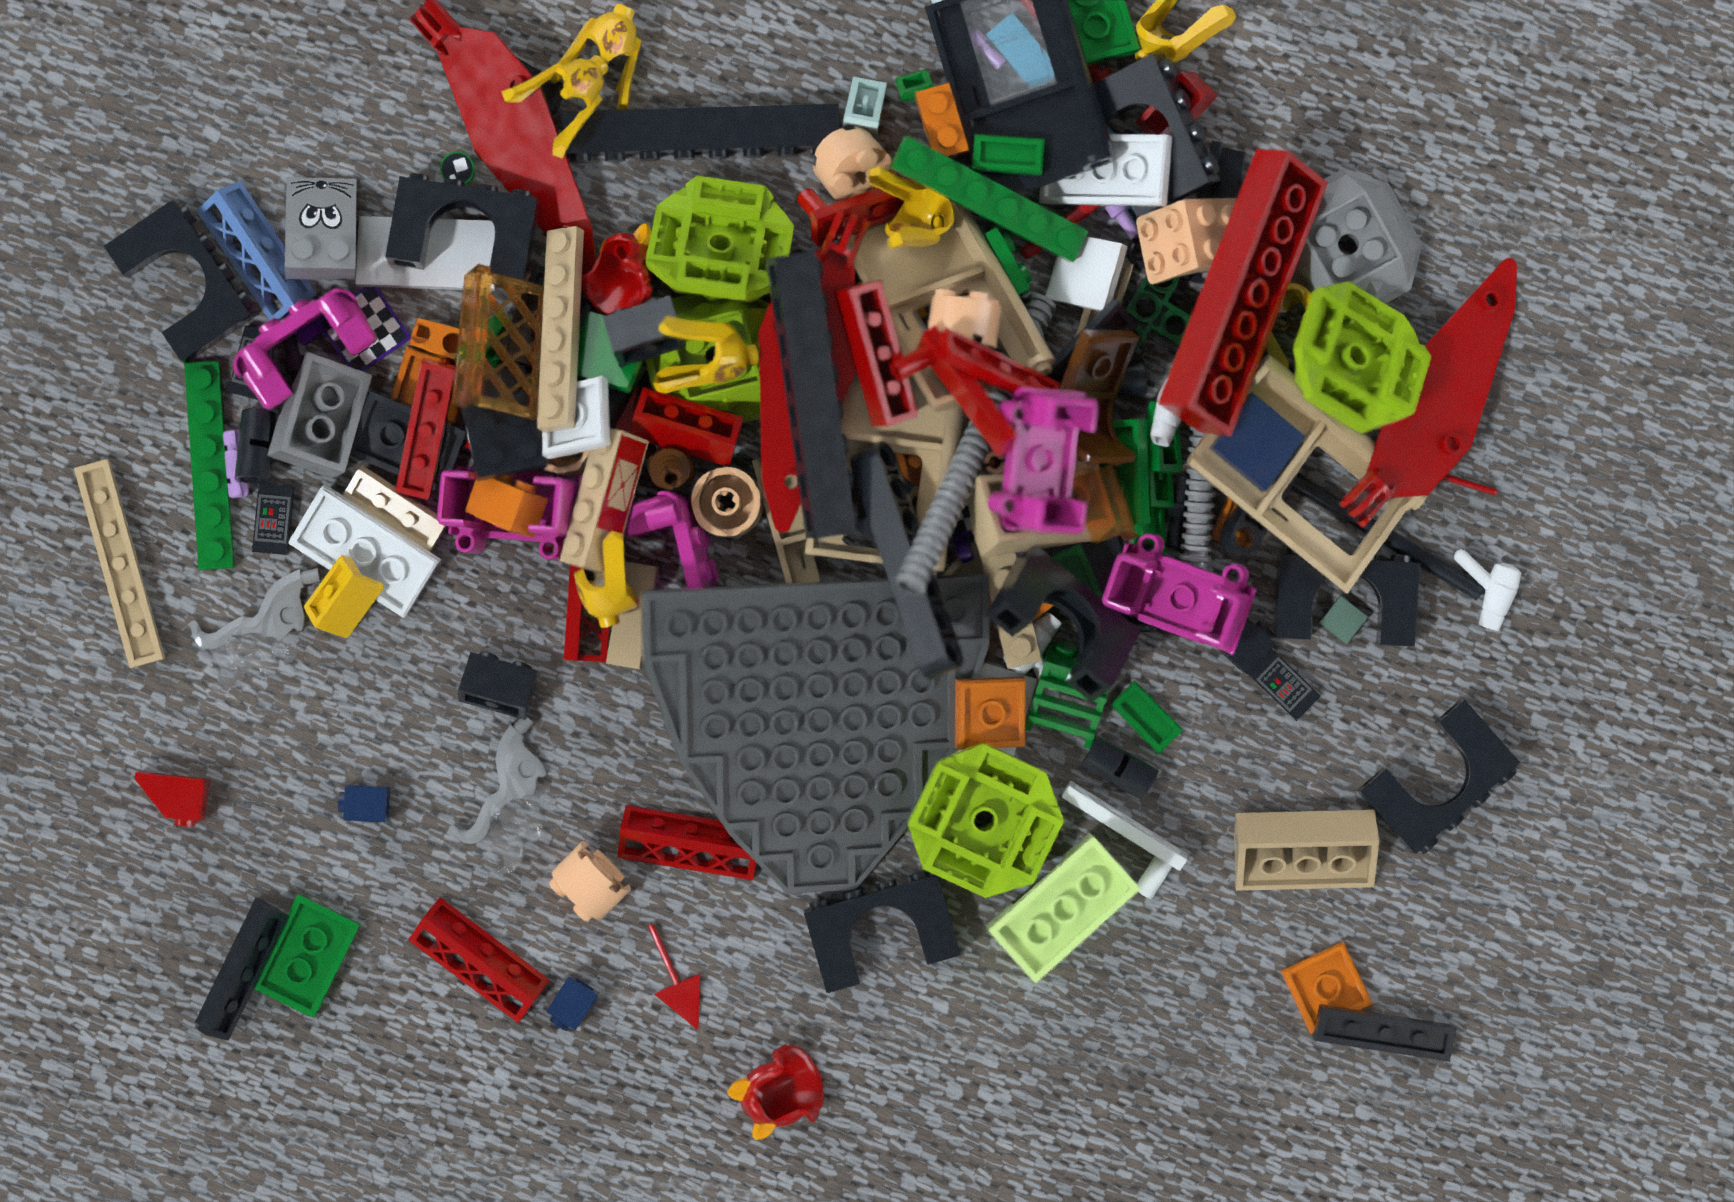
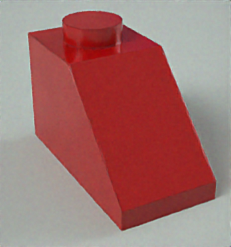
[1135,72,1218,136]
[134,771,210,827]

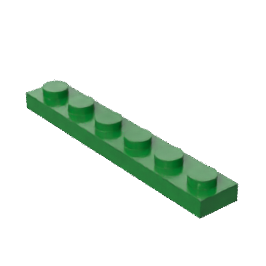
[889,136,1088,262]
[184,361,235,570]

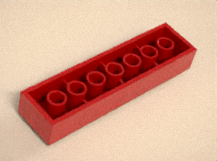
[1158,149,1328,437]

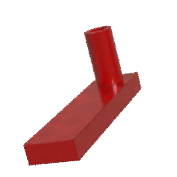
[797,178,926,246]
[890,326,1018,457]
[938,328,1061,423]
[395,358,458,500]

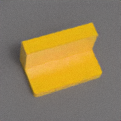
[303,555,384,638]

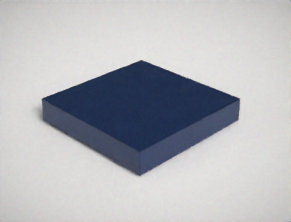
[1209,392,1305,492]

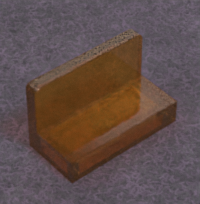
[1073,465,1138,543]

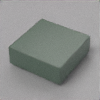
[1319,596,1368,644]

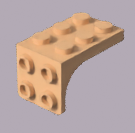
[1136,198,1237,284]

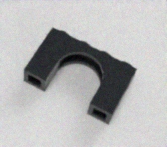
[1094,53,1220,217]
[385,173,540,286]
[104,200,255,363]
[986,544,1140,702]
[1273,548,1420,647]
[1356,699,1520,854]
[804,870,961,994]

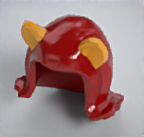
[581,223,653,316]
[727,1044,824,1140]

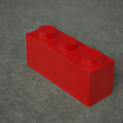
[630,387,744,467]

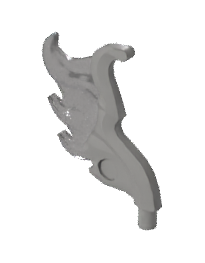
[189,568,321,692]
[448,715,555,873]

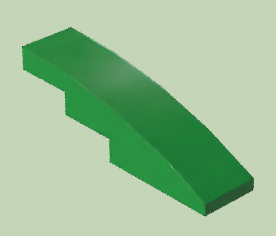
[1133,401,1183,545]

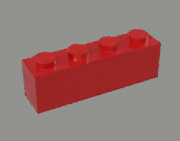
[835,280,919,427]

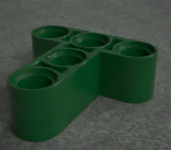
[1126,275,1191,353]

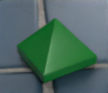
[894,69,934,103]

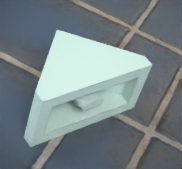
[843,77,887,136]

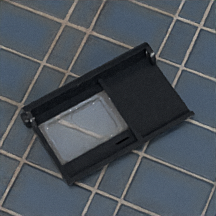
[925,0,1116,194]

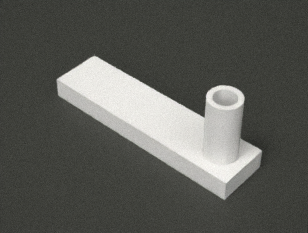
[1062,780,1188,899]

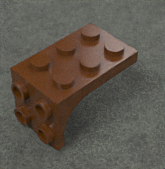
[1060,330,1139,466]

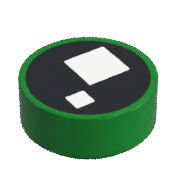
[440,151,475,186]

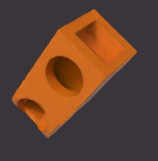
[409,318,477,361]

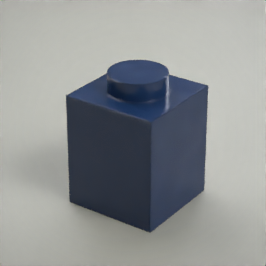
[338,785,391,822]
[546,974,600,1031]

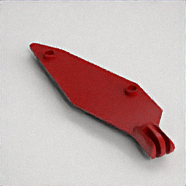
[408,0,596,275]
[758,208,871,533]
[1339,258,1517,527]

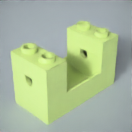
[986,833,1140,984]

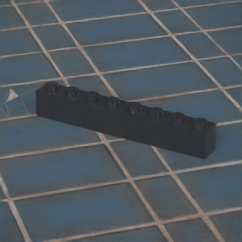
[561,104,839,163]
[766,251,858,539]

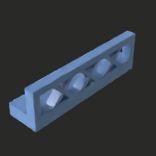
[196,181,317,321]

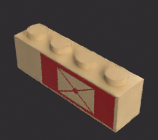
[559,428,649,574]

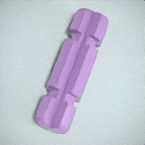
[223,430,249,498]

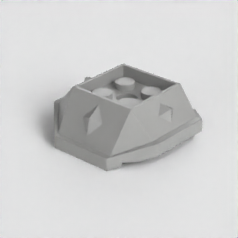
[1290,168,1422,313]

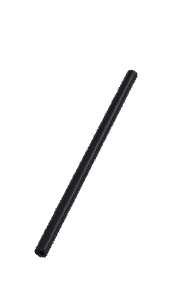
[1152,389,1485,601]

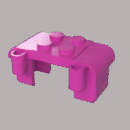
[233,289,377,409]
[988,387,1098,534]
[437,465,583,561]
[624,491,719,588]
[1102,534,1257,656]

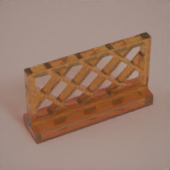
[452,264,544,420]

